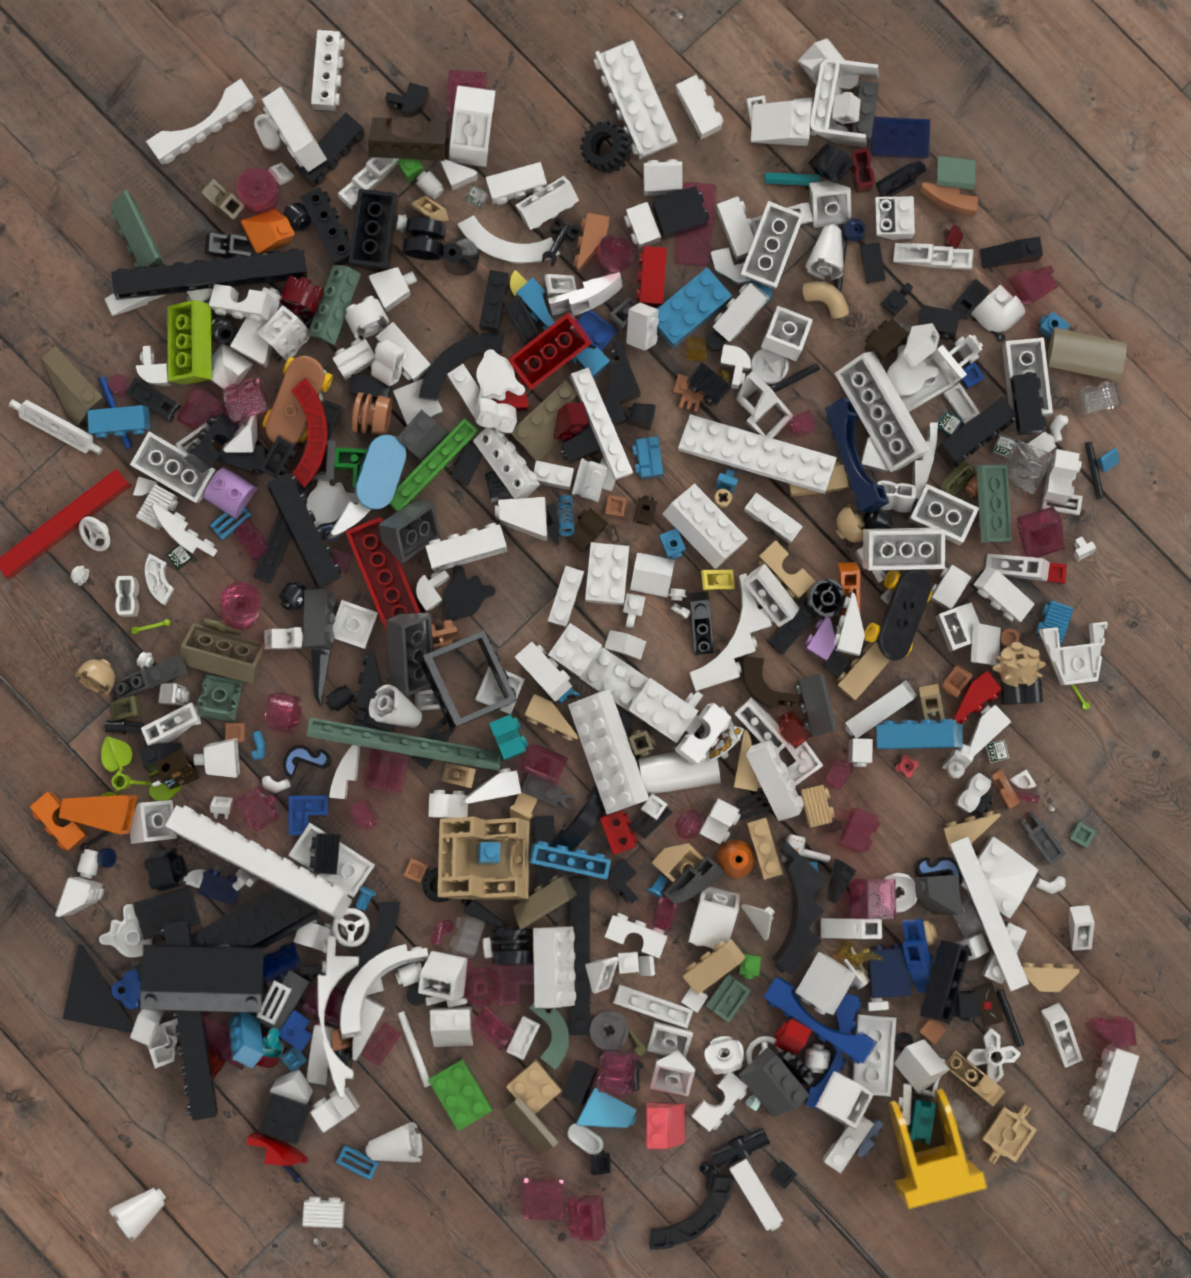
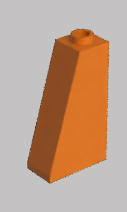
[59,795,137,834]

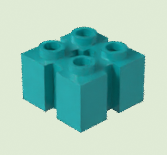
[489,714,529,761]

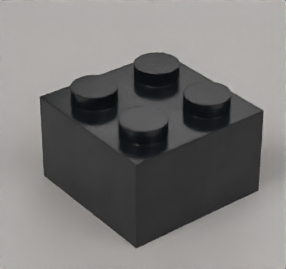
[259,1093,312,1144]

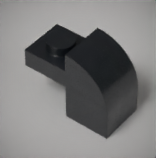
[385,83,429,117]
[609,858,638,903]

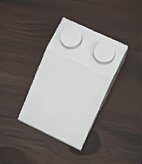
[751,101,811,146]

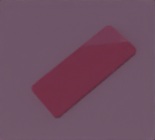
[676,182,716,266]

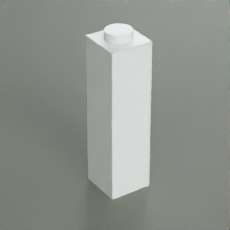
[728,1158,784,1231]

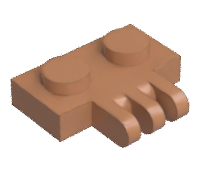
[673,374,705,413]

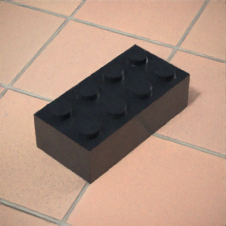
[936,397,1017,467]

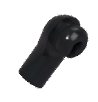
[699,1161,718,1190]

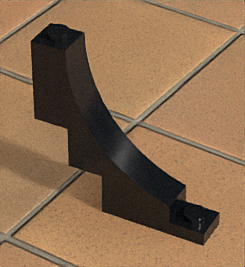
[560,340,641,464]
[772,838,827,975]

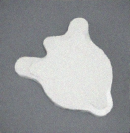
[887,345,939,397]
[476,350,525,401]
[306,472,359,528]
[99,904,153,957]

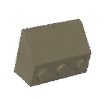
[513,875,577,930]

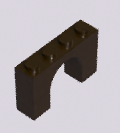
[368,117,449,161]

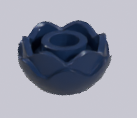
[843,218,865,242]

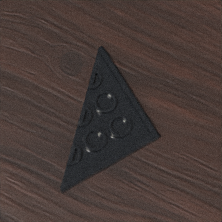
[63,944,134,1033]

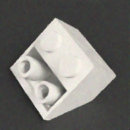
[643,159,682,196]
[875,196,915,240]
[935,602,980,652]
[418,951,468,1001]
[816,1071,874,1129]

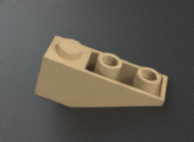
[525,694,579,741]
[941,810,1001,851]
[945,1050,1005,1107]

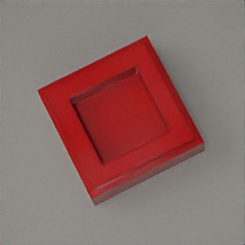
[1045,563,1067,584]

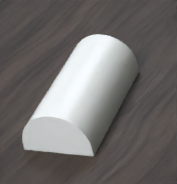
[130,431,217,503]
[638,751,721,795]

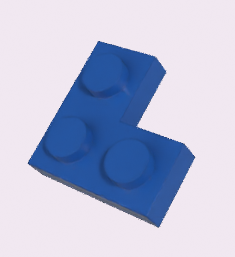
[289,795,328,835]

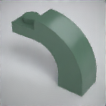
[529,1001,569,1070]

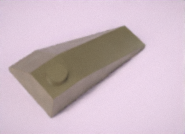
[42,346,107,427]

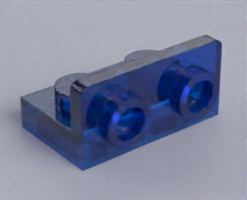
[198,869,241,906]

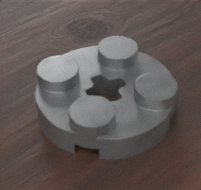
[590,1011,629,1051]

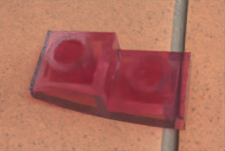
[234,518,270,561]

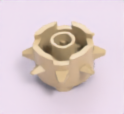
[992,642,1046,687]

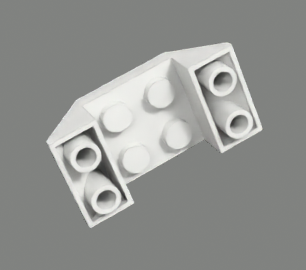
[449,85,496,167]

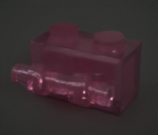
[567,1195,606,1241]

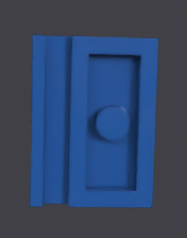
[578,310,618,352]

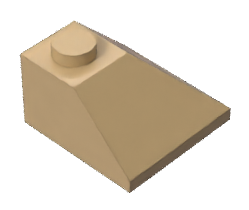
[652,843,704,882]

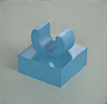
[715,469,738,494]
[281,1046,308,1072]

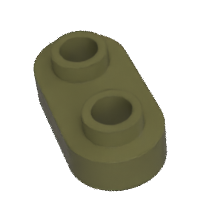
[941,463,975,496]

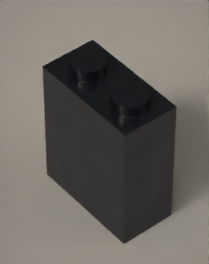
[652,186,710,240]

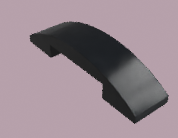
[550,785,605,851]

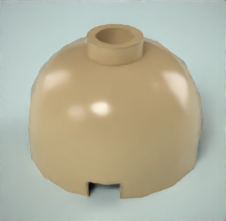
[836,504,867,543]
[75,659,116,695]

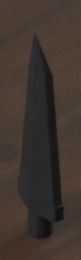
[311,650,331,706]

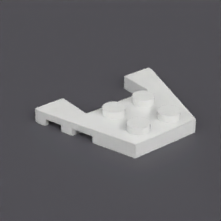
[1039,622,1108,685]

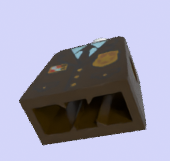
[149,748,199,789]

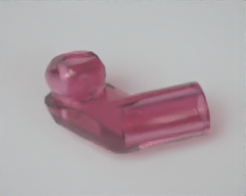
[432,920,454,945]

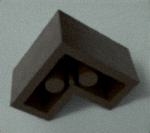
[864,318,909,363]

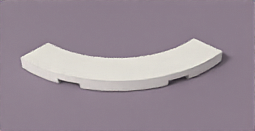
[457,215,560,264]

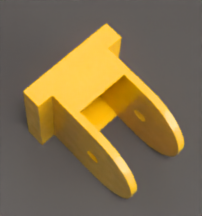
[889,1088,987,1209]

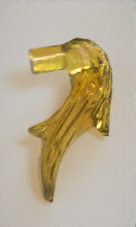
[837,939,884,969]

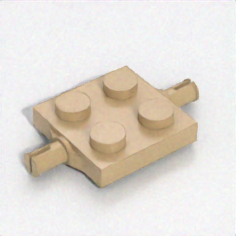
[982,1104,1037,1165]

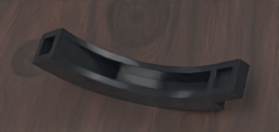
[301,902,400,979]

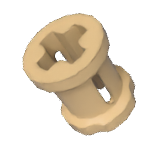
[714,489,732,509]

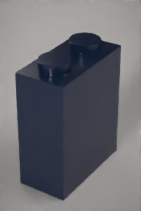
[867,944,912,998]

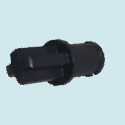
[105,719,144,735]

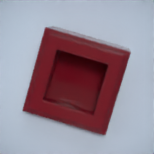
[943,224,964,249]

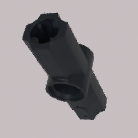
[710,1127,770,1168]

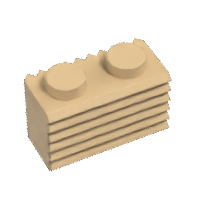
[799,785,835,828]

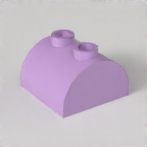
[204,467,258,520]

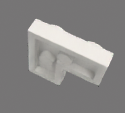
[785,734,823,786]

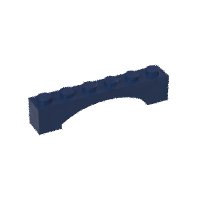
[825,398,889,513]

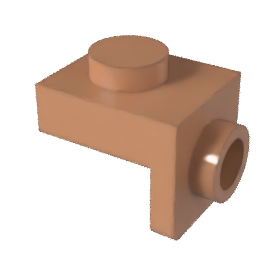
[942,663,973,697]

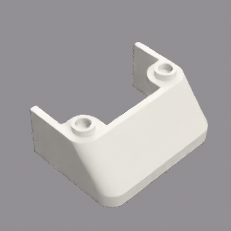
[810,59,879,148]

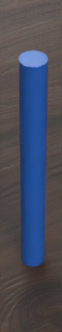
[98,377,133,450]

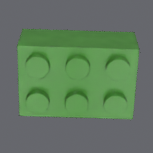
[428,1058,493,1131]

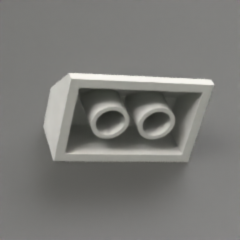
[55,877,104,917]

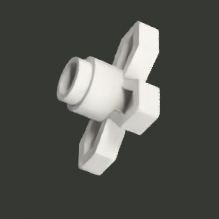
[966,1028,1021,1083]

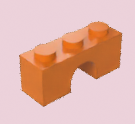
[30,791,89,851]

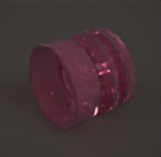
[236,167,281,215]
[220,581,261,630]

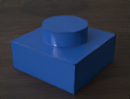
[961,362,985,389]

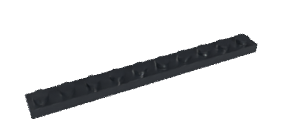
[253,400,343,584]

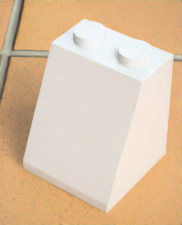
[495,497,548,541]
[688,886,740,951]
[430,1006,473,1047]

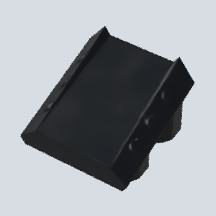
[827,858,856,904]

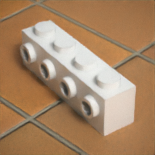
[311,30,345,111]
[473,427,540,499]
[746,740,804,821]

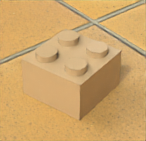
[506,1059,562,1114]

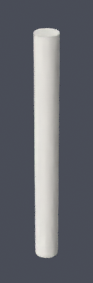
[397,1011,431,1088]

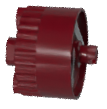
[279,276,324,316]

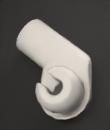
[1036,876,1066,894]

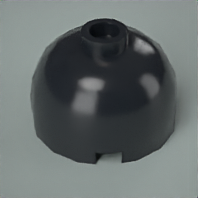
[806,579,846,617]

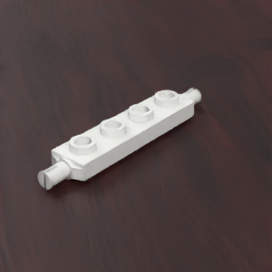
[9,399,103,455]

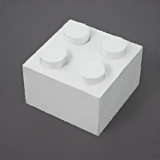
[761,305,813,361]

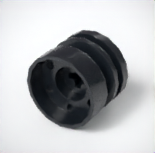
[491,926,533,965]

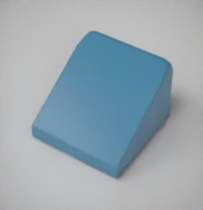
[1097,448,1119,472]

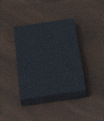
[133,886,201,940]

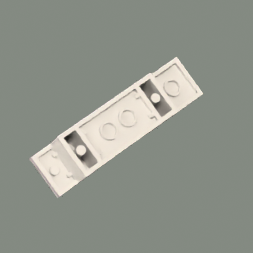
[548,623,698,743]

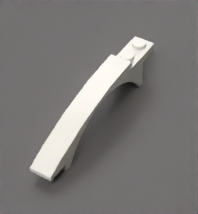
[318,936,359,1099]

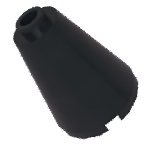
[442,237,480,276]

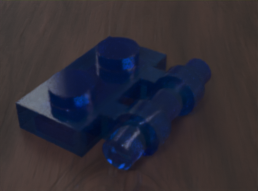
[263,942,302,983]

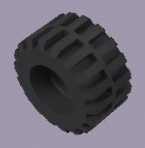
[580,121,632,173]

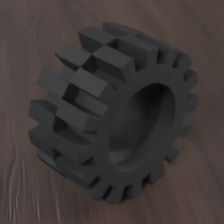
[422,867,451,903]

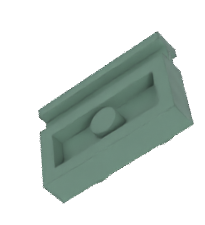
[706,974,751,1022]

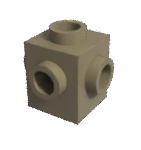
[629,729,655,758]

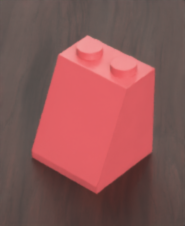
[646,1103,685,1149]

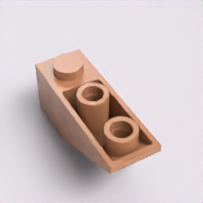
[574,213,610,273]

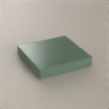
[936,156,975,190]

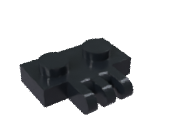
[777,1051,814,1085]

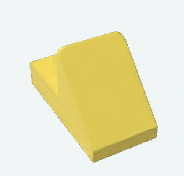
[701,570,735,592]

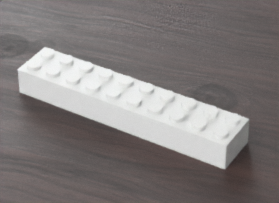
[165,805,352,921]

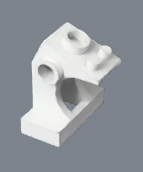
[930,335,983,385]

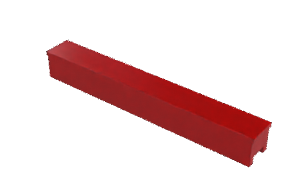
[0,469,132,579]

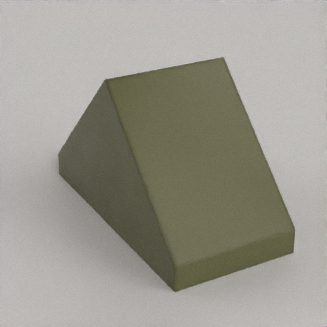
[110,696,143,721]

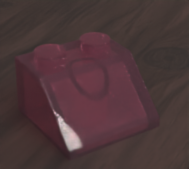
[1017,506,1065,558]
[850,879,896,919]
[523,1179,564,1220]

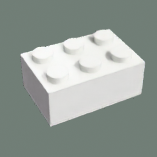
[907,484,979,546]
[585,542,629,606]

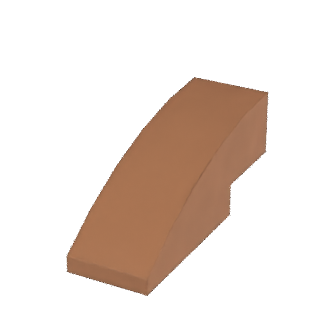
[919,182,978,216]

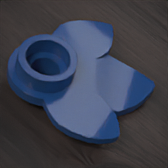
[111,970,141,1009]

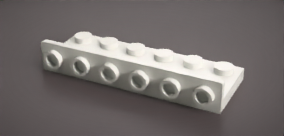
[593,40,678,160]

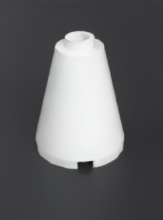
[806,224,844,280]
[369,684,422,728]
[366,1122,423,1163]
[109,1188,166,1242]

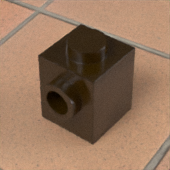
[633,495,657,526]

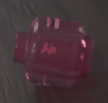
[675,809,703,839]

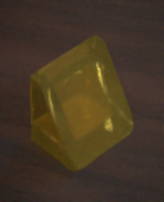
[686,337,707,361]

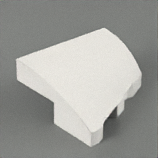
[147,1018,178,1068]

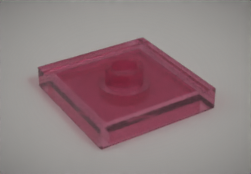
[471,1007,515,1050]

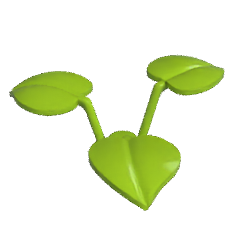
[101,736,182,801]

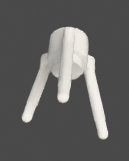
[844,944,870,990]

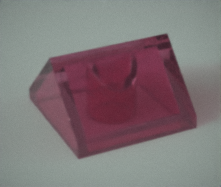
[520,743,568,786]
[302,981,346,1026]

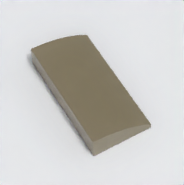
[1046,327,1127,382]

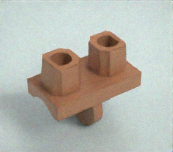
[432,620,460,649]

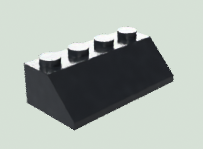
[348,188,399,272]

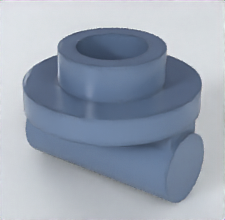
[321,525,341,541]

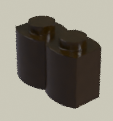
[565,508,608,553]

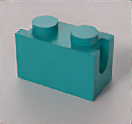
[908,1098,936,1144]

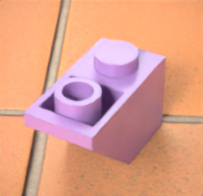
[805,617,836,662]

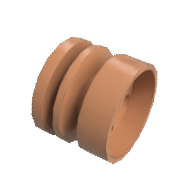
[351,392,392,436]

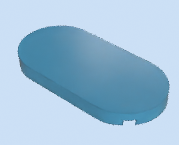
[355,435,406,510]

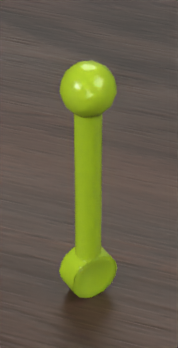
[131,619,171,634]
[1070,684,1090,710]

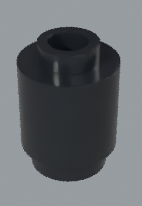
[325,684,354,712]

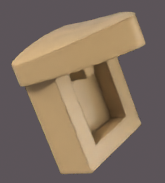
[510,792,538,821]

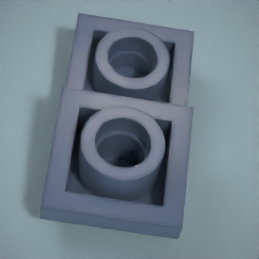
[855,1117,884,1157]

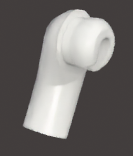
[1050,415,1069,443]
[262,776,291,793]

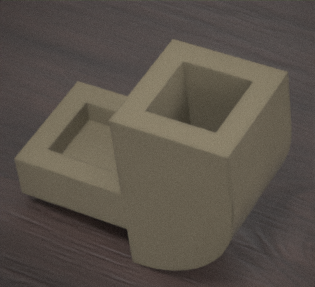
[199,178,246,220]

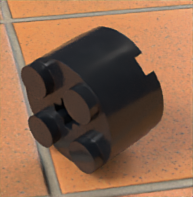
[144,848,187,891]

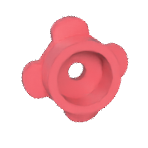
[895,755,918,778]

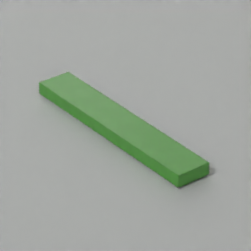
[389,418,479,512]

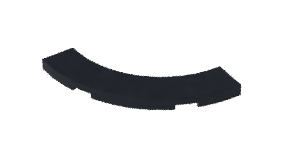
[419,333,504,401]
[649,1174,734,1250]

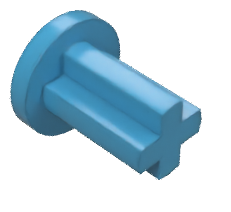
[647,874,669,899]
[355,886,377,911]

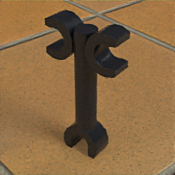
[542,218,580,266]

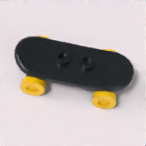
[864,569,932,661]

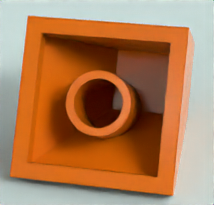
[240,209,295,254]

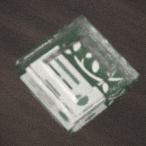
[464,183,490,210]

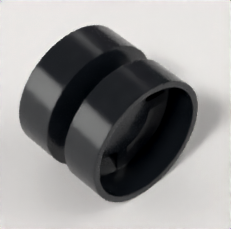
[402,217,446,260]

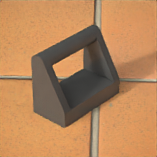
[304,440,336,482]

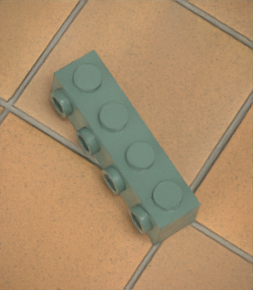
[307,265,361,345]

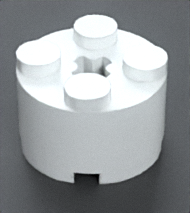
[345,296,389,339]

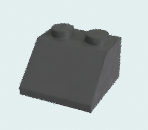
[396,409,449,461]

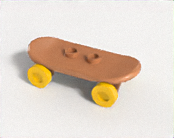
[263,356,333,445]

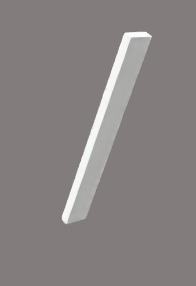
[949,837,1029,991]

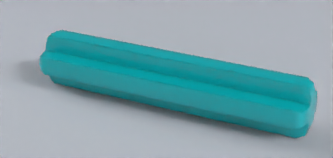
[764,172,821,186]

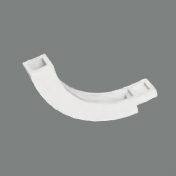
[340,944,428,1039]

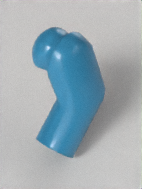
[251,731,265,761]

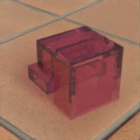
[1009,265,1058,305]

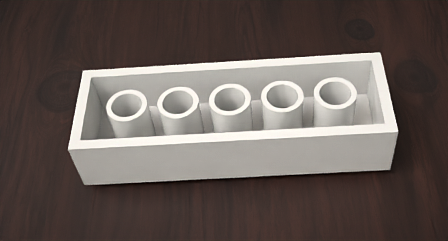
[834,351,930,472]
[568,690,649,815]

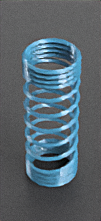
[558,495,574,536]

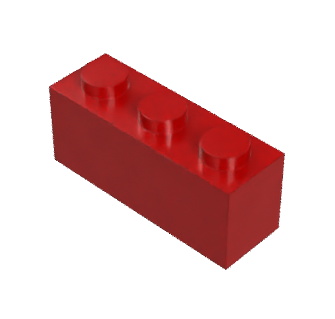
[636,246,667,308]

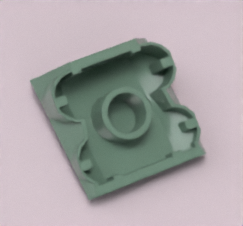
[197,674,243,723]

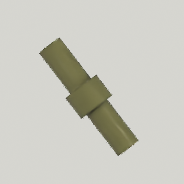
[203,618,243,635]

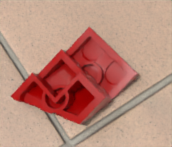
[247,1132,308,1166]

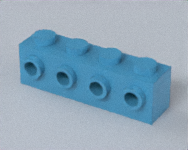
[529,841,611,879]

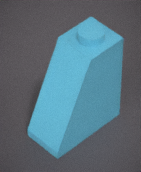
[576,1088,637,1129]

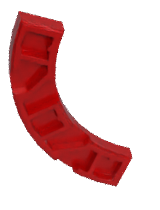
[291,378,328,488]

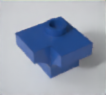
[279,1010,313,1051]

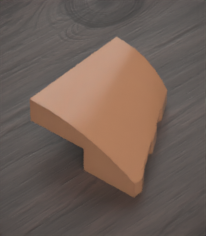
[990,768,1020,809]

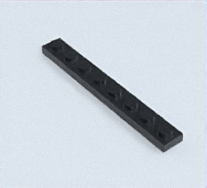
[570,878,590,1035]

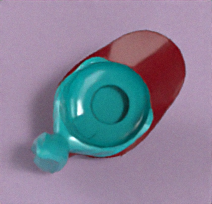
[256,1028,284,1068]

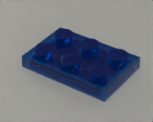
[871,117,930,158]

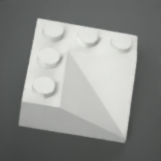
[959,837,1038,919]

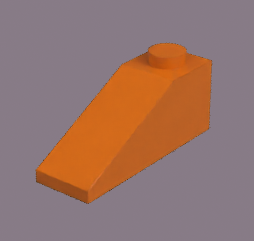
[837,562,860,617]

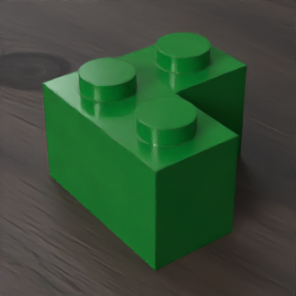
[334,447,367,490]

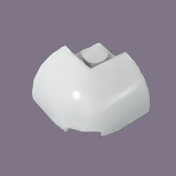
[971,285,1025,332]

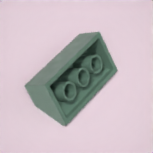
[110,190,165,268]

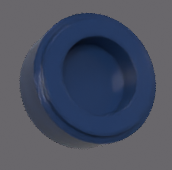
[97,848,116,868]

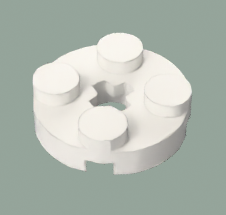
[879,873,918,912]
[705,1036,744,1074]

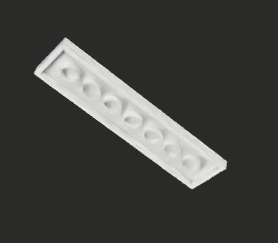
[678,414,837,494]

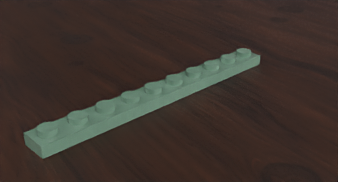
[306,718,501,771]

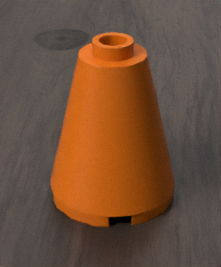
[716,840,755,878]

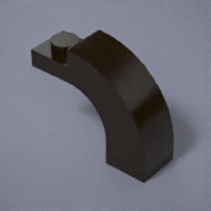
[742,656,798,708]

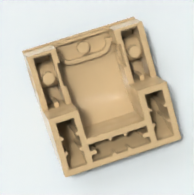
[438,817,530,900]

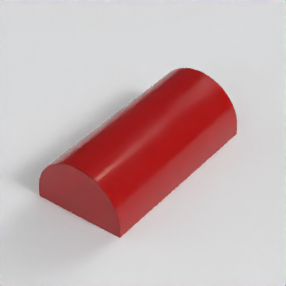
[507,312,592,390]

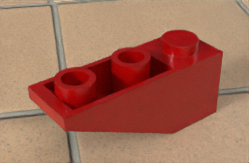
[952,671,1001,724]

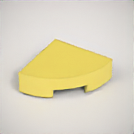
[510,270,527,298]

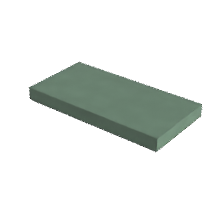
[977,465,1012,543]

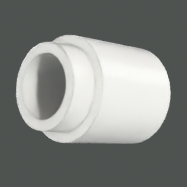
[416,171,444,200]
[77,849,99,878]
[395,962,423,987]

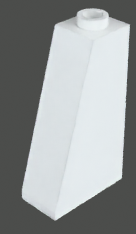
[230,287,282,368]
[845,680,917,739]

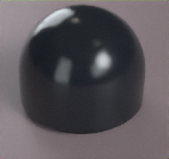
[895,1032,914,1052]

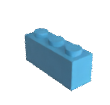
[87,405,151,438]
[229,1012,264,1068]

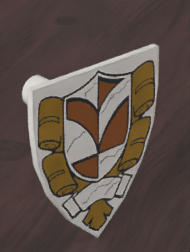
[700,726,744,763]

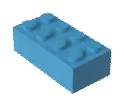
[657,267,732,349]
[876,719,963,750]

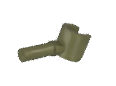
[629,1029,647,1057]

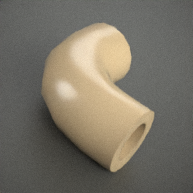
[803,282,849,319]

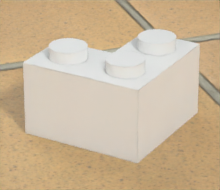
[1043,449,1081,504]
[699,799,740,844]

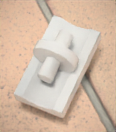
[942,744,974,778]

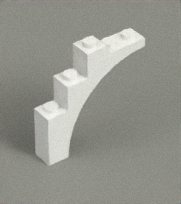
[689,573,774,692]

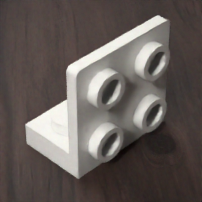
[257,305,309,361]

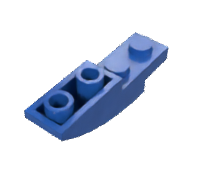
[902,919,934,993]

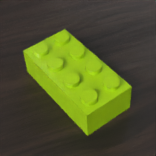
[167,300,212,385]

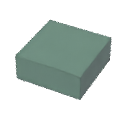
[1069,822,1096,848]

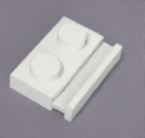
[572,458,608,502]

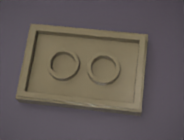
[502,1098,558,1155]

